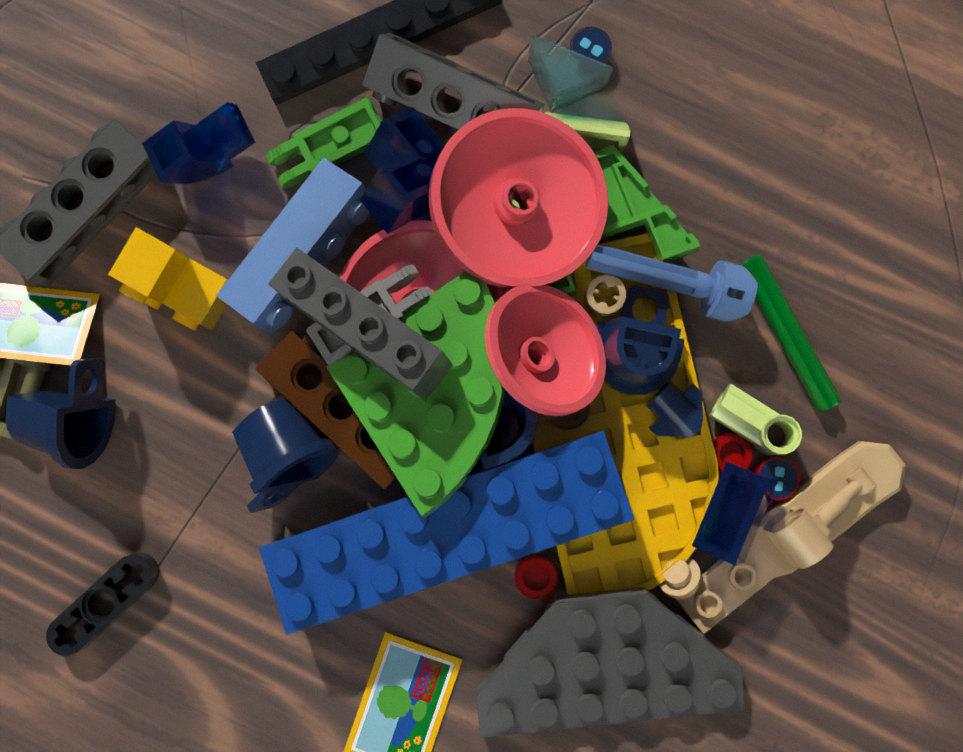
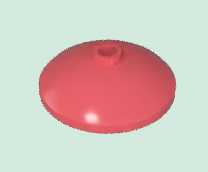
[485,284,606,416]

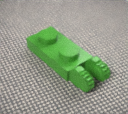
[266,97,390,189]

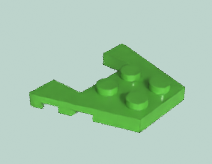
[548,145,700,297]

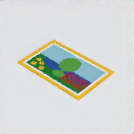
[0,283,100,366]
[343,632,463,752]

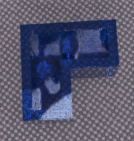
[360,107,445,234]

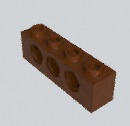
[255,330,397,490]

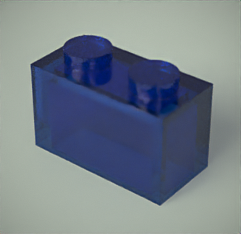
[692,462,778,565]

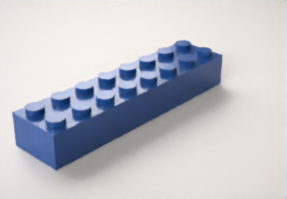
[259,431,635,635]

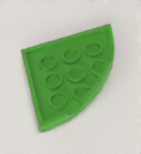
[326,271,505,518]

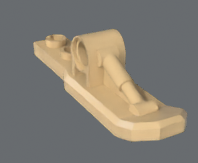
[674,441,906,634]

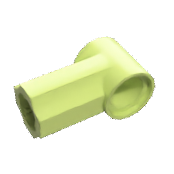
[709,384,802,456]

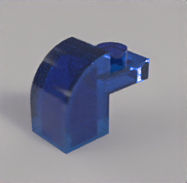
[142,102,256,184]

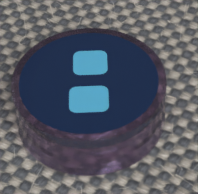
[569,27,612,73]

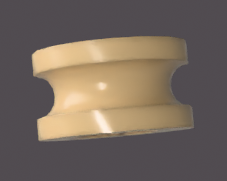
[584,275,626,317]

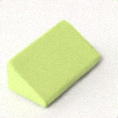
[545,112,631,153]

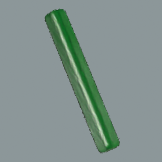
[741,254,841,412]

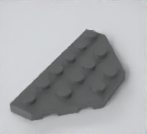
[476,587,745,738]

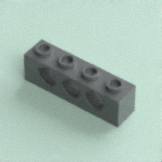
[362,33,545,135]
[0,119,165,287]
[268,247,453,402]

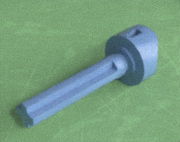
[585,244,758,322]

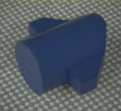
[645,381,703,438]

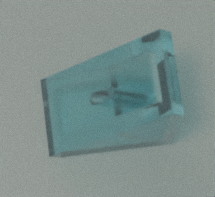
[528,36,613,113]

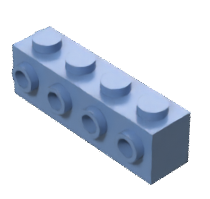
[216,157,375,337]

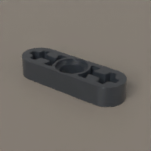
[46,553,159,656]

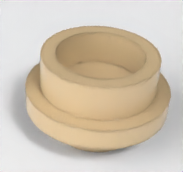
[659,557,702,599]

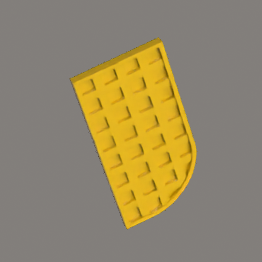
[506,233,719,595]

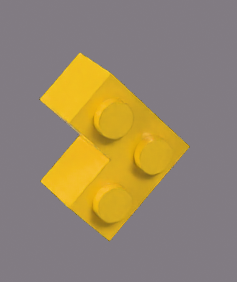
[108,227,228,331]

